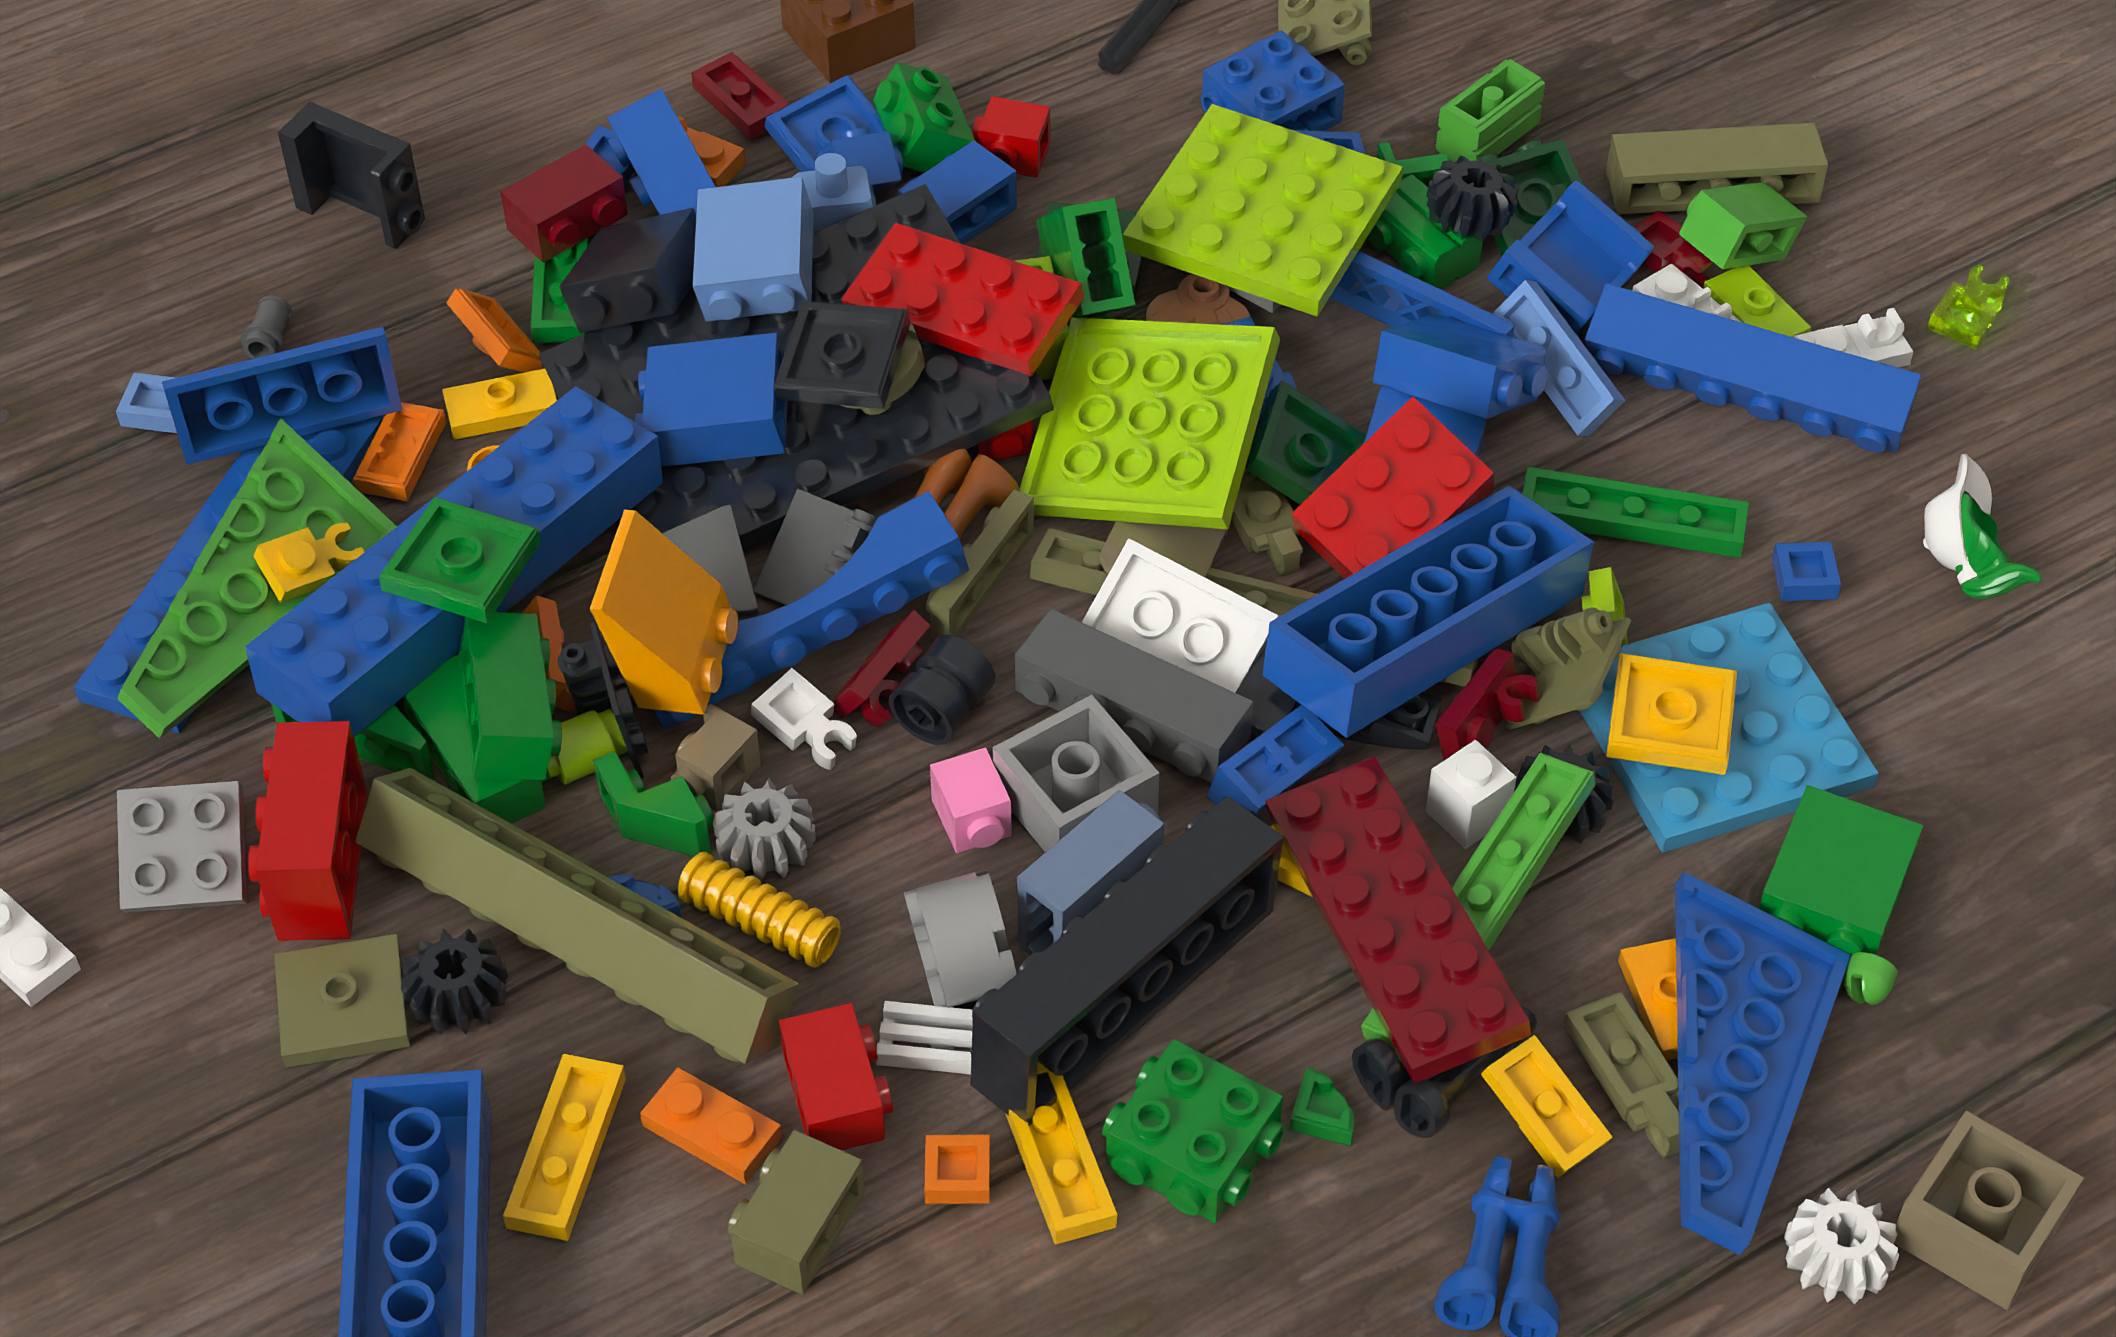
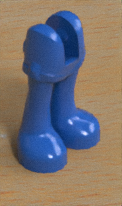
[1434,1156,1561,1337]

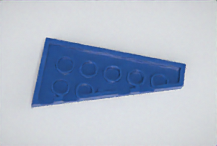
[1675,872,1851,1255]

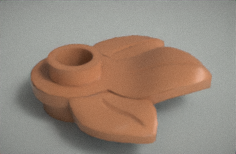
[1146,274,1250,324]

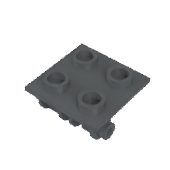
[753,489,876,633]

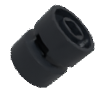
[889,635,996,745]

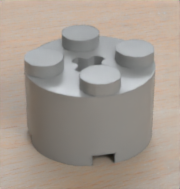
[904,870,1017,1008]

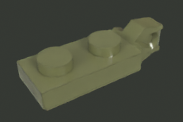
[1231,448,1303,577]
[1563,992,1679,1159]

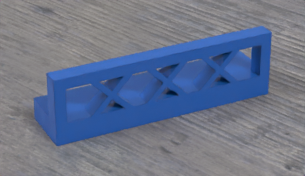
[1330,251,1515,337]

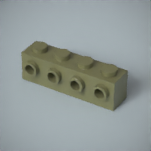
[1606,122,1828,215]

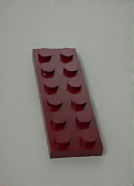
[1265,756,1531,1084]

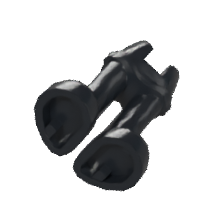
[1351,1006,1537,1138]

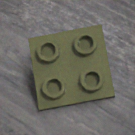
[1278,0,1372,65]
[1505,608,1632,731]

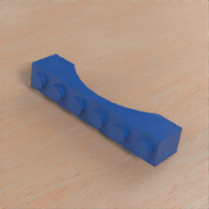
[653,491,969,730]

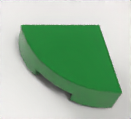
[1289,1067,1354,1146]

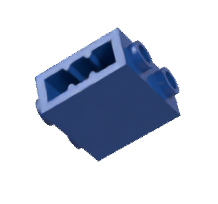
[1201,30,1345,131]

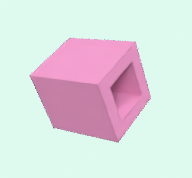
[930,747,1012,853]

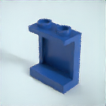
[1486,181,1654,335]

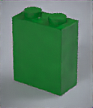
[1036,198,1135,322]
[1759,785,1924,957]

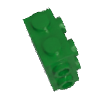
[1102,1039,1286,1224]

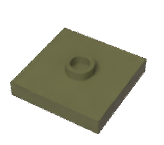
[274,934,410,1068]

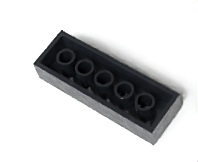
[970,796,1283,1126]

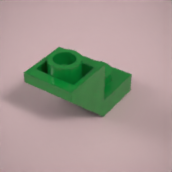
[593,751,714,857]

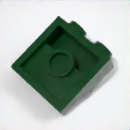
[1475,139,1584,256]

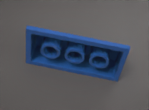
[162,327,403,465]

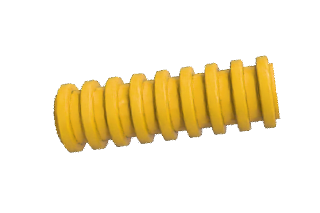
[678,852,841,968]

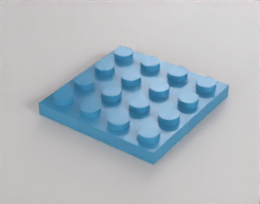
[1580,603,1879,853]

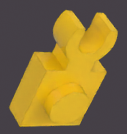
[253,523,365,603]

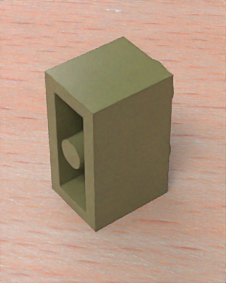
[727,1130,865,1295]

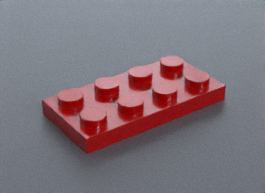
[841,222,1084,376]

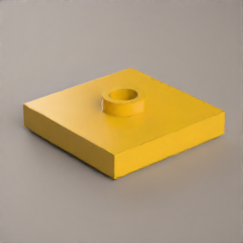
[1606,653,1737,775]

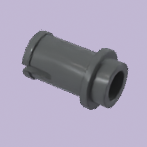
[240,295,292,359]

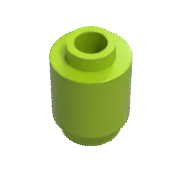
[547,709,628,785]

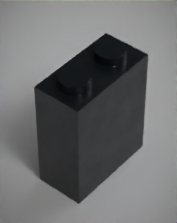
[559,208,696,333]

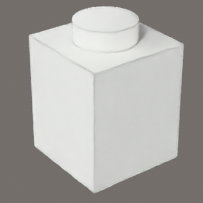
[1426,740,1516,849]

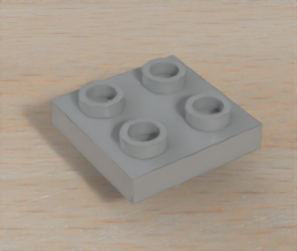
[117,781,247,913]

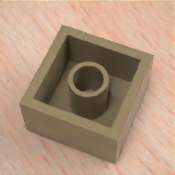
[1894,1111,2084,1311]

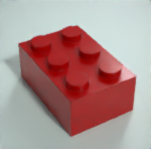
[1291,397,1494,579]
[248,721,369,941]

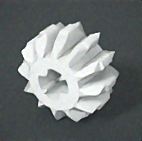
[1784,1188,1899,1304]

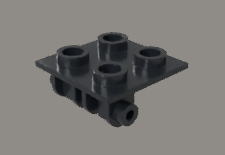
[558,622,649,779]

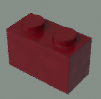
[500,144,628,262]

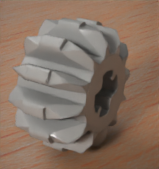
[713,778,816,881]

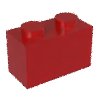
[778,1003,893,1151]

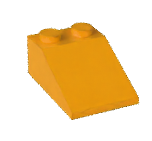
[590,510,738,715]

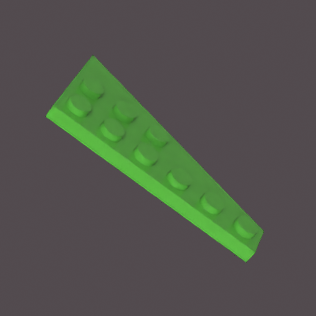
[117,418,397,739]

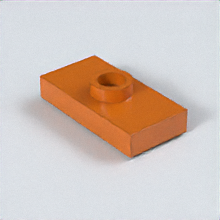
[446,288,543,373]
[353,402,446,502]

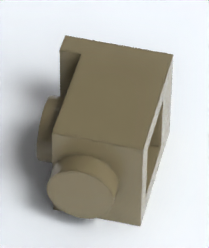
[670,703,761,812]

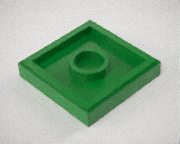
[379,497,541,623]

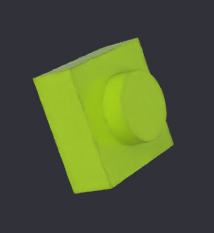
[1582,567,1628,646]

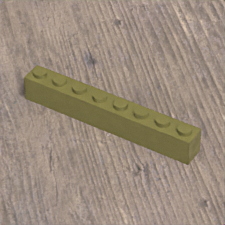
[355,768,799,1064]

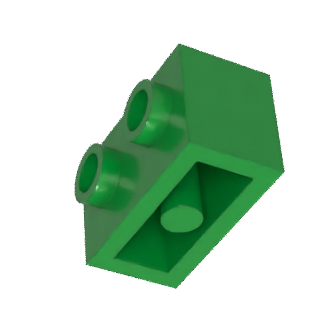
[873,62,976,172]

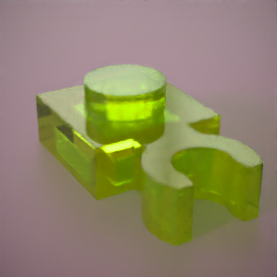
[1928,264,2009,349]

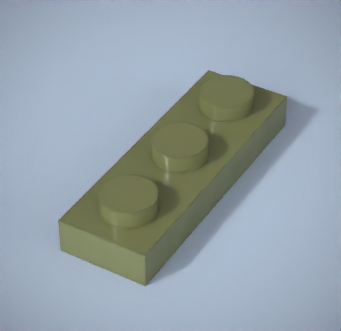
[926,489,1034,640]

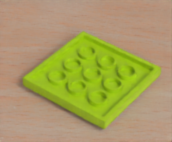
[1122,104,1403,317]
[1020,317,1280,529]

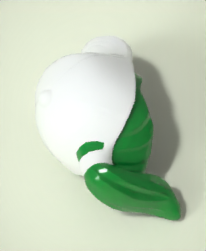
[1923,454,2042,600]

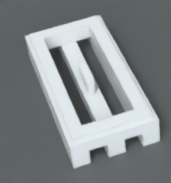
[876,1001,973,1074]

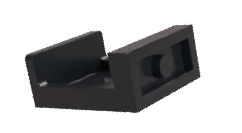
[278,101,425,249]

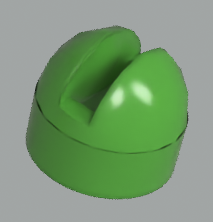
[1843,952,1898,1005]

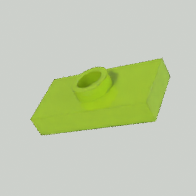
[1703,265,1812,337]

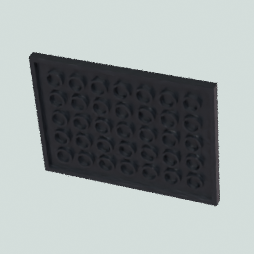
[539,184,1054,550]

